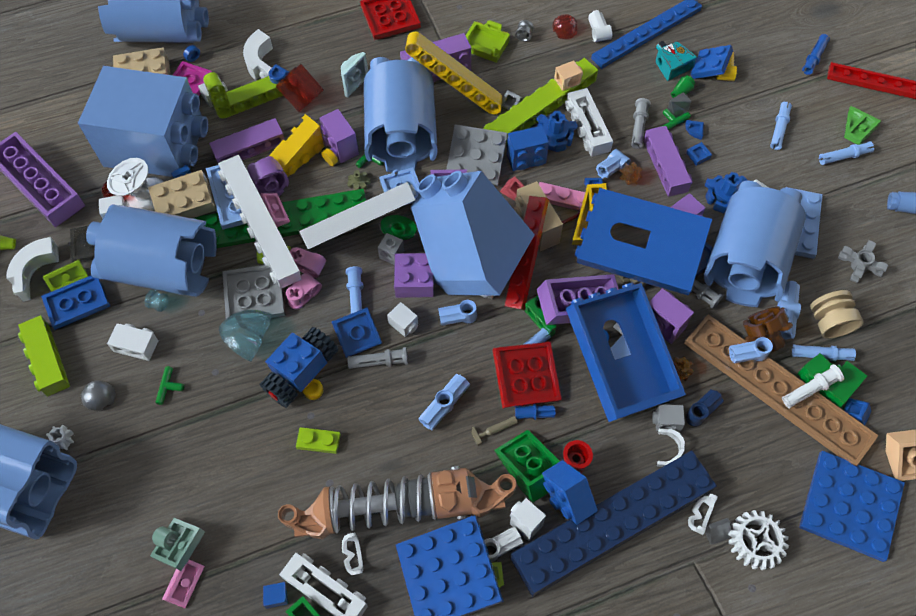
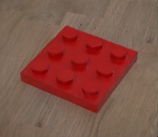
[360,0,421,40]
[492,342,561,408]

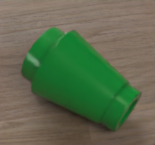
[671,75,695,98]

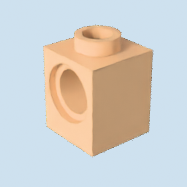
[554,60,583,91]

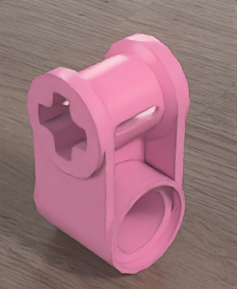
[289,247,326,278]
[286,273,322,309]

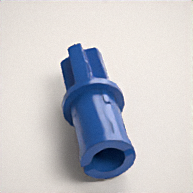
[515,404,556,420]

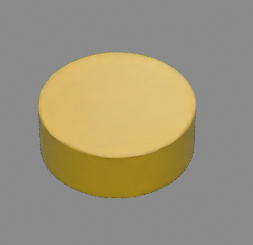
[321,148,338,166]
[303,379,323,400]

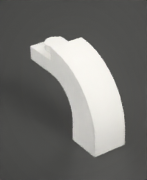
[243,29,273,80]
[6,237,59,302]

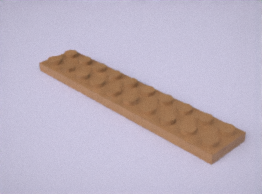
[684,314,878,466]

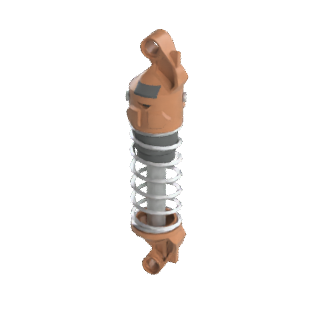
[278,466,516,539]

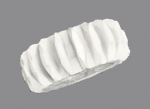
[728,510,789,570]

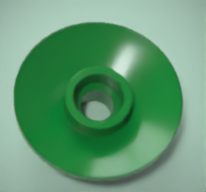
[380,215,417,240]

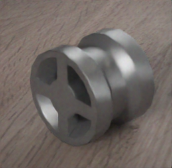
[515,20,534,42]

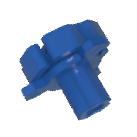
[537,111,578,152]
[705,172,748,213]

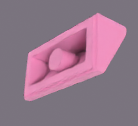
[260,193,290,227]
[162,560,205,608]

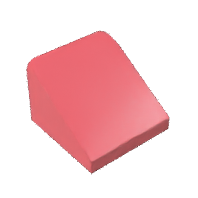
[500,177,524,201]

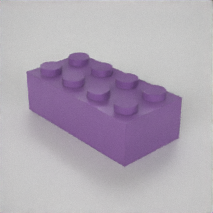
[400,33,471,82]
[537,274,619,325]

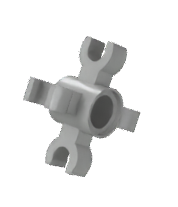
[838,240,888,283]

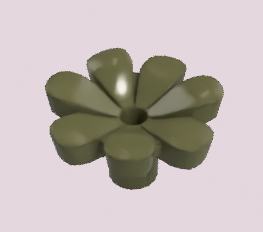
[347,170,371,190]

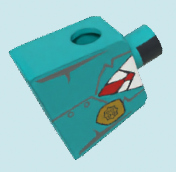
[656,41,697,81]

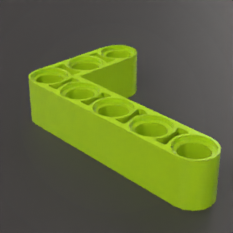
[203,72,296,118]

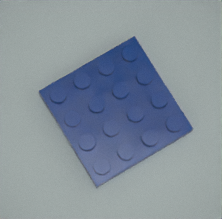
[799,451,905,562]
[396,515,504,616]

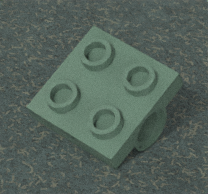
[150,518,205,571]

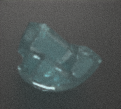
[219,310,272,362]

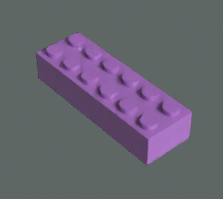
[0,132,85,228]

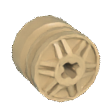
[810,290,863,338]

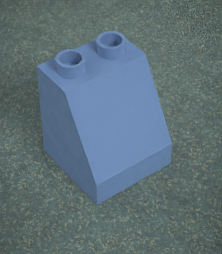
[411,171,535,296]

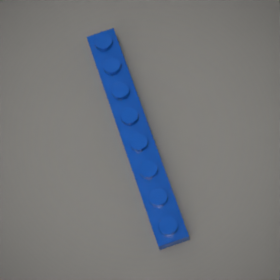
[591,0,702,69]

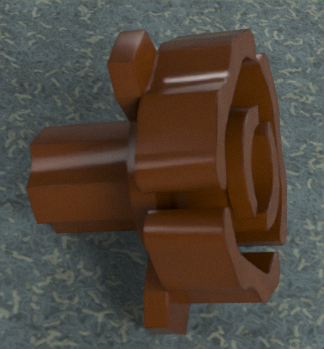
[743,306,793,352]

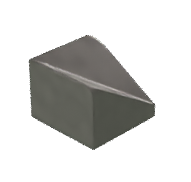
[667,93,691,118]

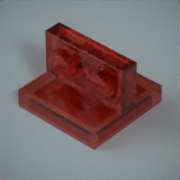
[276,64,324,112]

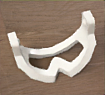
[657,429,685,467]
[688,494,718,535]
[342,533,363,575]

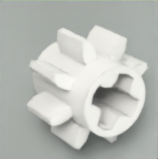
[46,425,74,450]

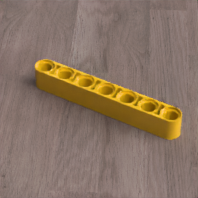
[405,32,503,115]

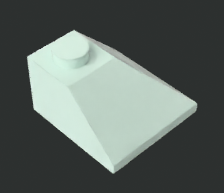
[341,52,368,98]

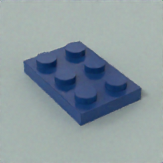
[41,275,110,330]

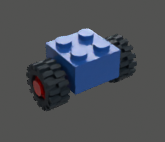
[259,327,339,408]

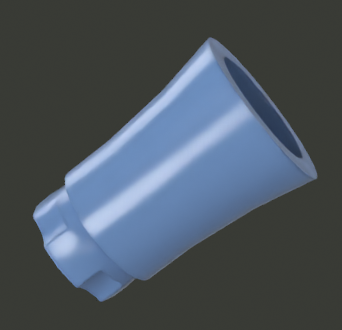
[887,192,916,214]

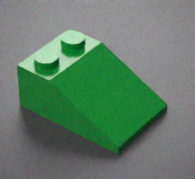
[494,430,560,503]

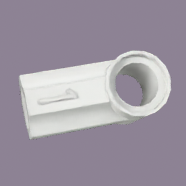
[588,10,612,42]
[484,527,523,562]

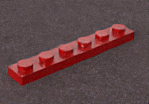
[827,62,916,99]
[505,196,549,310]

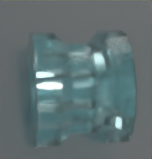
[144,289,169,312]

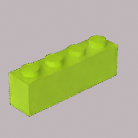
[18,315,70,397]

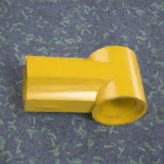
[716,52,737,81]

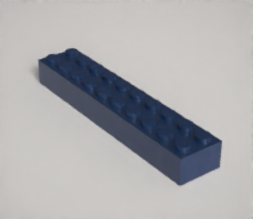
[510,450,717,598]

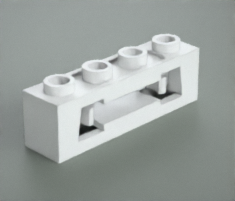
[565,88,613,157]
[279,553,368,616]

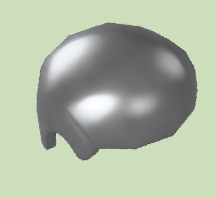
[81,381,116,411]

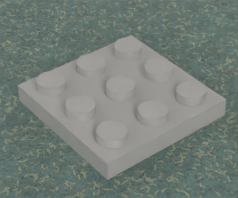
[446,124,507,186]
[223,265,285,325]

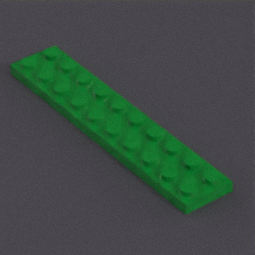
[193,189,370,248]

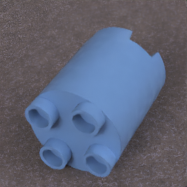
[98,0,209,43]
[364,57,438,173]
[704,181,806,307]
[86,204,217,297]

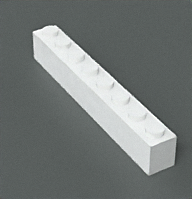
[218,155,302,289]

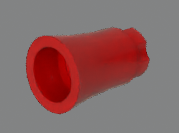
[563,440,593,474]

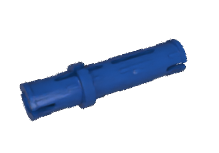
[802,34,830,75]

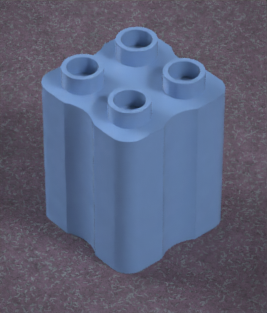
[0,424,77,540]

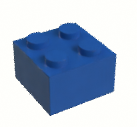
[507,126,549,171]
[542,460,598,524]

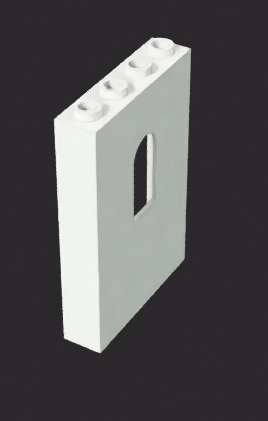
[299,182,417,249]

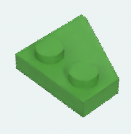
[844,106,881,145]

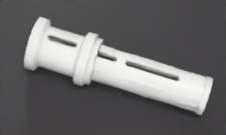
[782,364,844,409]

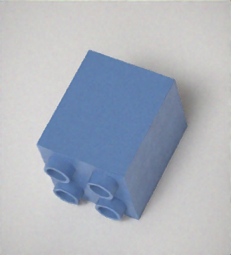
[78,66,208,177]

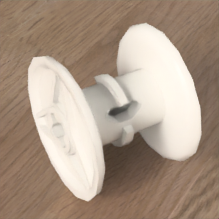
[107,158,163,211]

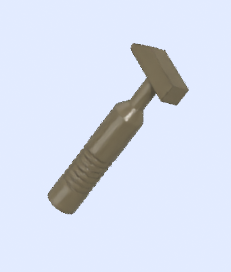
[471,416,518,446]

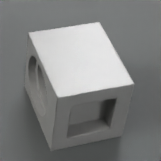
[378,233,404,265]
[652,405,685,432]

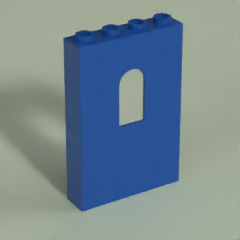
[575,188,712,296]
[566,282,686,422]

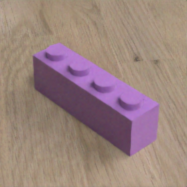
[209,118,285,165]
[643,126,692,197]

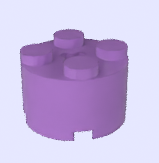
[247,156,289,196]

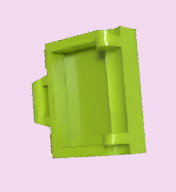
[465,20,510,63]

